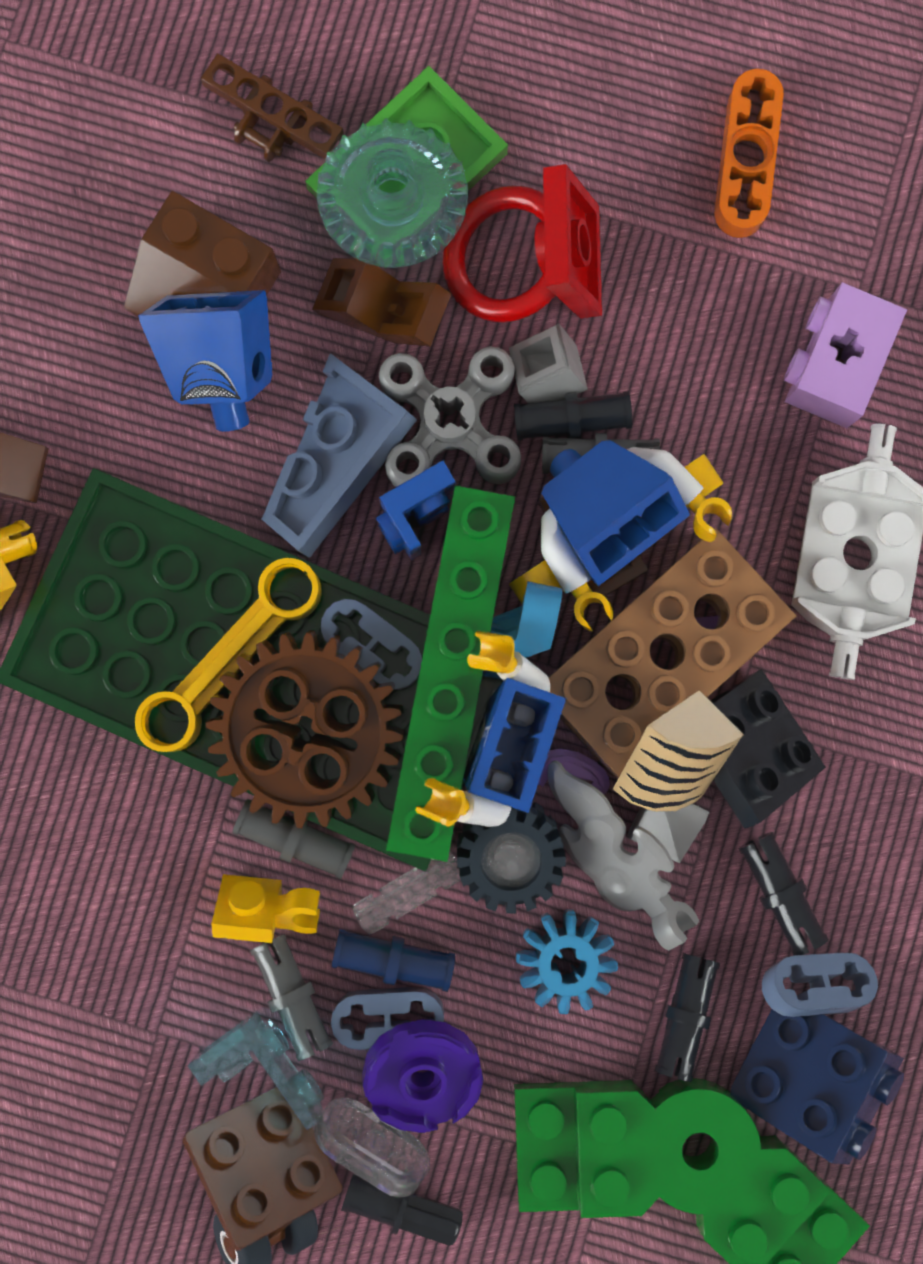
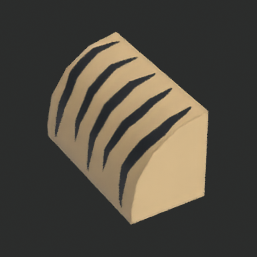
[613,690,743,811]

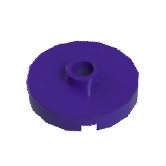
[362,1019,483,1133]

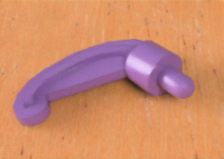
[538,748,610,794]

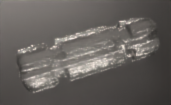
[353,851,461,934]

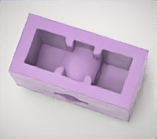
[784,282,907,428]

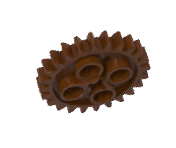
[206,630,405,829]

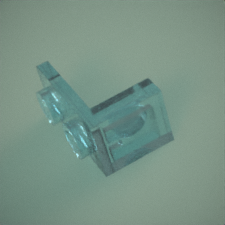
[187,1011,324,1130]

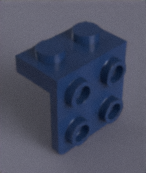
[731,1009,904,1165]

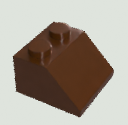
[124,190,281,317]

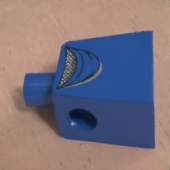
[138,290,273,432]

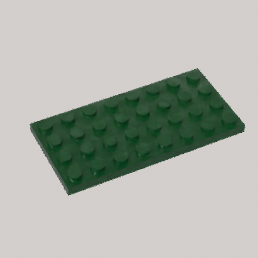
[0,468,504,872]

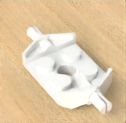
[791,424,923,680]

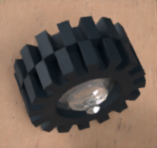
[457,802,566,914]

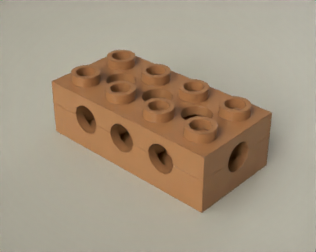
[548,527,797,778]

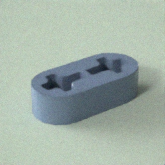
[321,599,422,690]
[762,953,878,1017]
[331,987,444,1050]

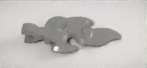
[548,760,699,951]

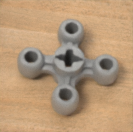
[379,346,522,487]

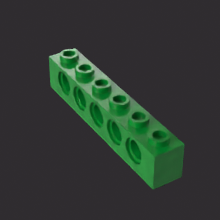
[386,485,515,862]

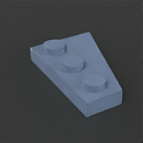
[261,353,417,558]

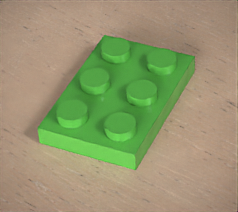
[305,66,508,269]

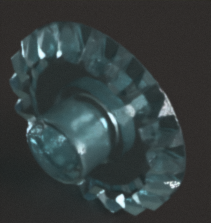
[316,118,468,268]

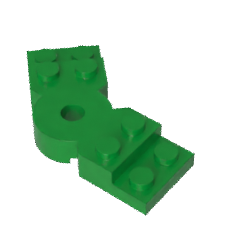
[514,1078,870,1264]

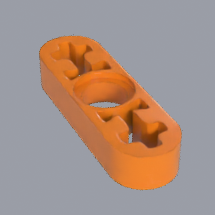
[714,69,784,238]

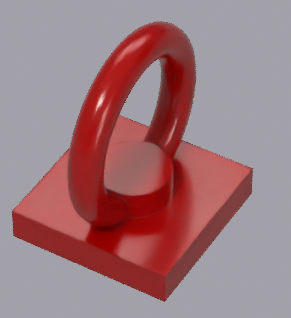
[443,164,602,322]

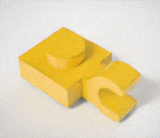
[211,874,320,943]

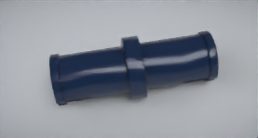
[331,929,455,992]

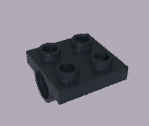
[710,669,826,829]

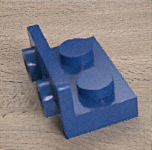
[376,460,456,561]

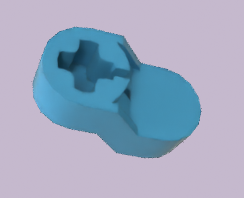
[482,581,563,680]

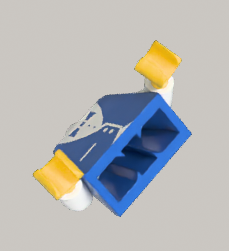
[541,440,732,631]
[415,631,566,827]

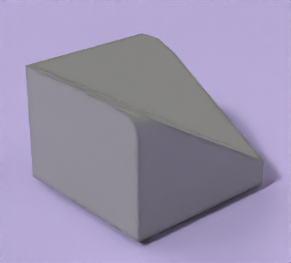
[509,324,588,403]
[626,804,710,863]

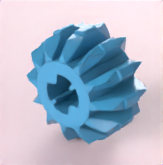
[516,909,618,1014]

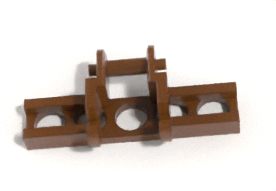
[201,53,344,162]

